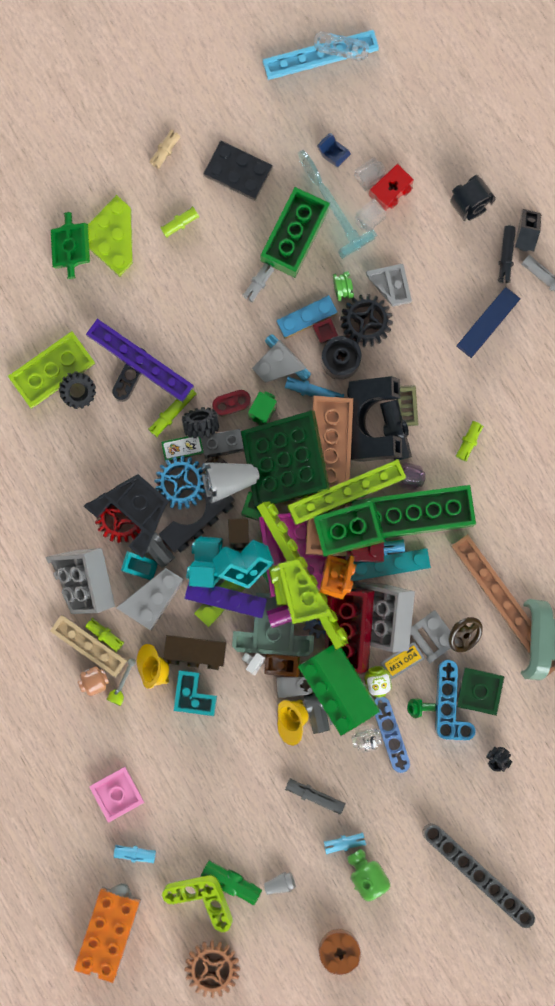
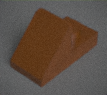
[264,654,300,677]

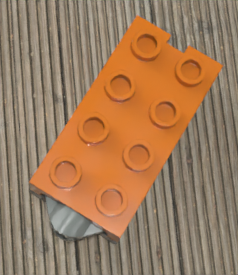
[74,883,141,983]

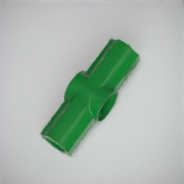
[200,860,262,906]

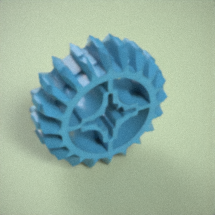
[154,456,206,510]

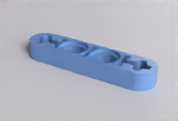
[374,697,410,773]

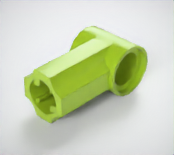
[269,565,288,605]

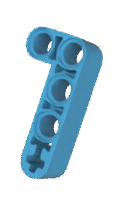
[435,660,476,740]

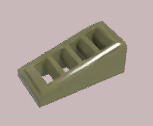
[396,385,418,426]

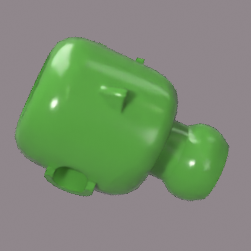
[347,849,391,902]

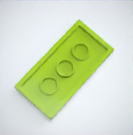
[8,331,96,409]

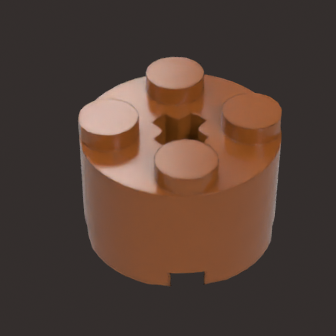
[319,929,361,975]

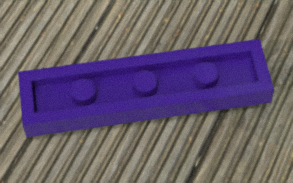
[184,582,267,619]

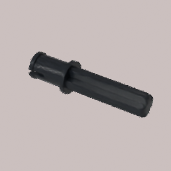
[498,225,516,283]

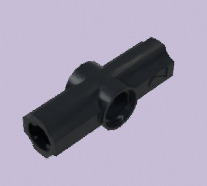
[380,399,412,461]

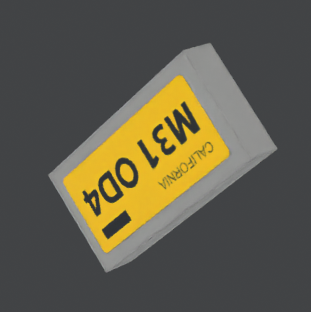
[381,642,425,680]

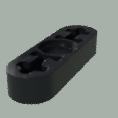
[112,348,146,402]

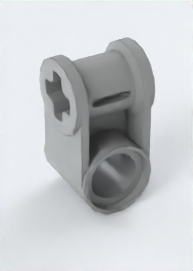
[276,677,313,698]

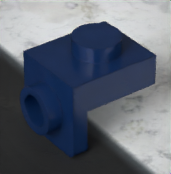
[317,133,351,168]

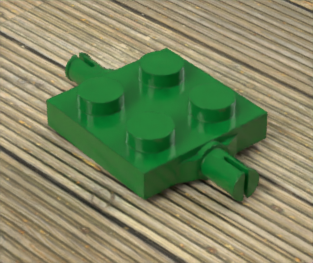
[51,212,90,279]

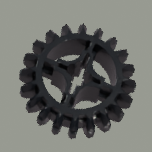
[340,294,393,347]

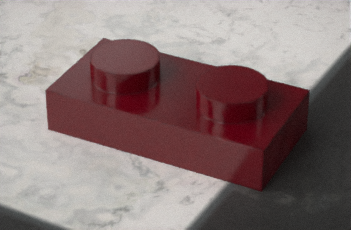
[343,542,384,563]

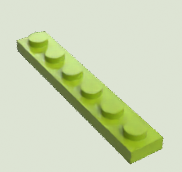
[287,459,406,525]

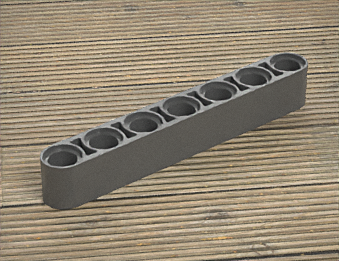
[423,823,535,928]

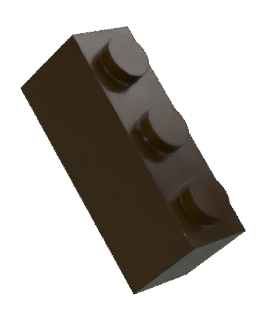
[163,635,227,670]

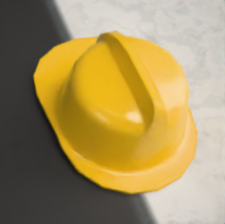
[137,644,169,689]
[277,700,309,746]

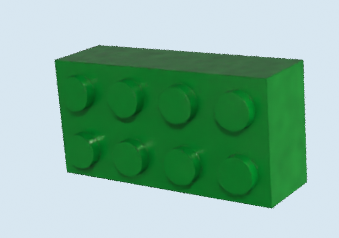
[260,187,330,278]

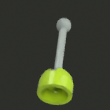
[106,658,136,706]

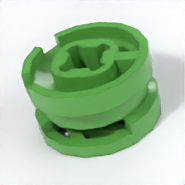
[333,271,354,301]

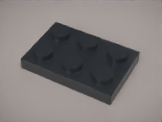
[203,140,273,201]

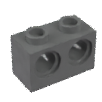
[201,429,244,459]

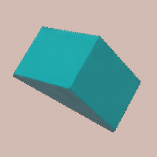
[121,551,158,580]

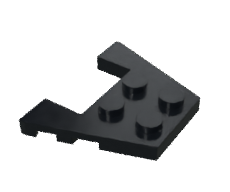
[84,474,168,559]

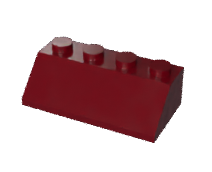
[324,588,374,674]

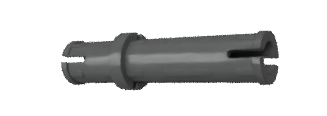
[285,778,346,815]

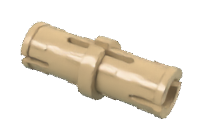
[149,130,181,169]

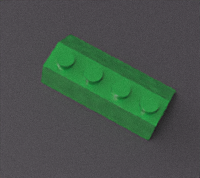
[298,645,381,736]

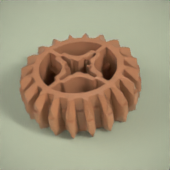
[185,940,240,998]

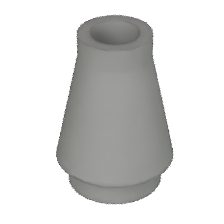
[264,872,296,895]

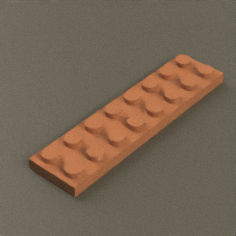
[305,396,353,557]

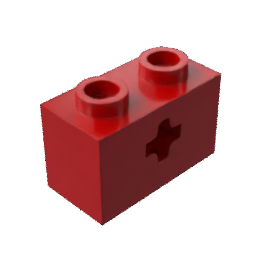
[368,163,414,212]

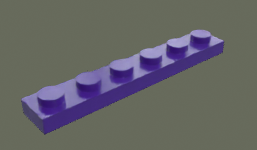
[86,318,194,403]

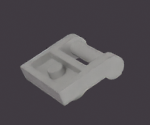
[410,610,459,664]

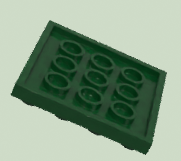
[241,410,330,508]

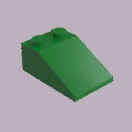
[313,501,385,557]

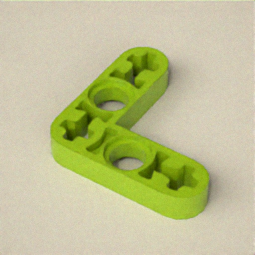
[162,876,233,932]

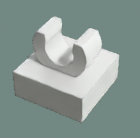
[242,653,265,675]

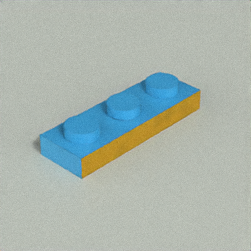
[276,295,338,339]

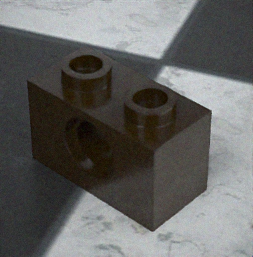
[228,518,249,550]

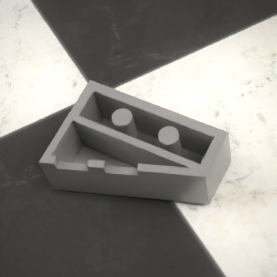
[116,568,184,631]

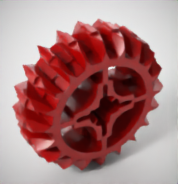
[95,504,141,544]

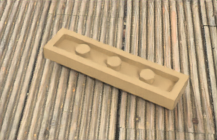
[50,615,127,677]

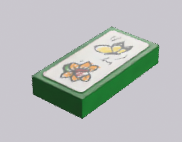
[161,436,204,462]

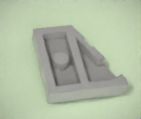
[366,264,412,307]
[252,340,307,383]

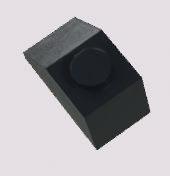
[515,209,541,252]

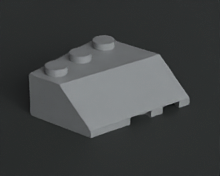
[46,548,115,614]
[354,581,415,652]

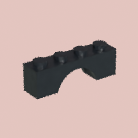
[159,493,235,554]

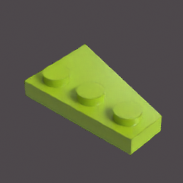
[278,559,333,624]

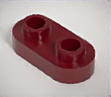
[212,390,251,416]

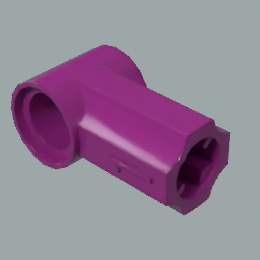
[267,604,292,628]

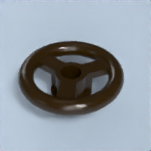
[449,617,483,653]

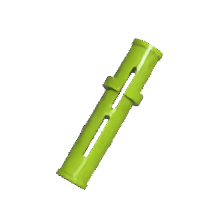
[148,389,197,437]

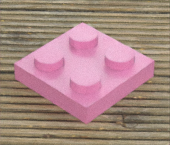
[89,766,144,823]

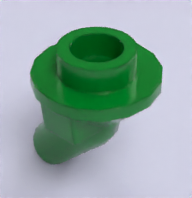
[407,699,436,719]

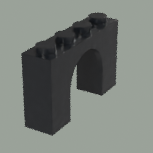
[347,376,402,462]

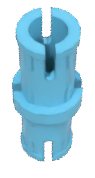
[323,832,366,855]
[114,845,156,864]

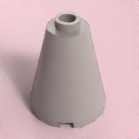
[202,463,259,503]

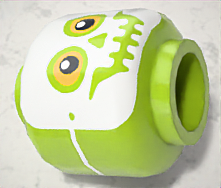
[364,666,392,698]

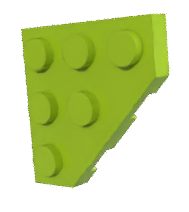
[88,195,133,277]

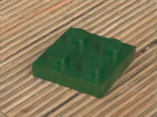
[456,667,505,716]

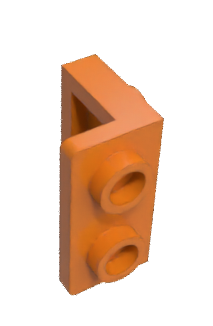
[320,555,356,599]

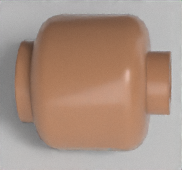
[77,667,109,696]

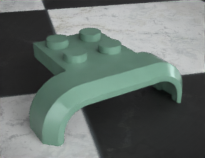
[232,593,314,656]
[521,599,555,680]

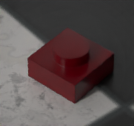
[312,318,338,344]

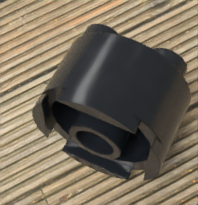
[450,175,496,221]
[321,336,362,380]

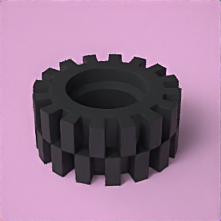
[59,371,96,409]
[182,407,219,439]

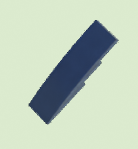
[456,287,521,358]

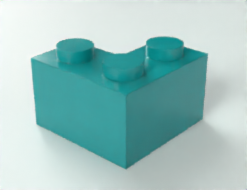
[186,536,223,588]
[213,540,274,589]
[174,670,217,716]

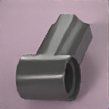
[147,532,175,568]
[304,693,330,734]

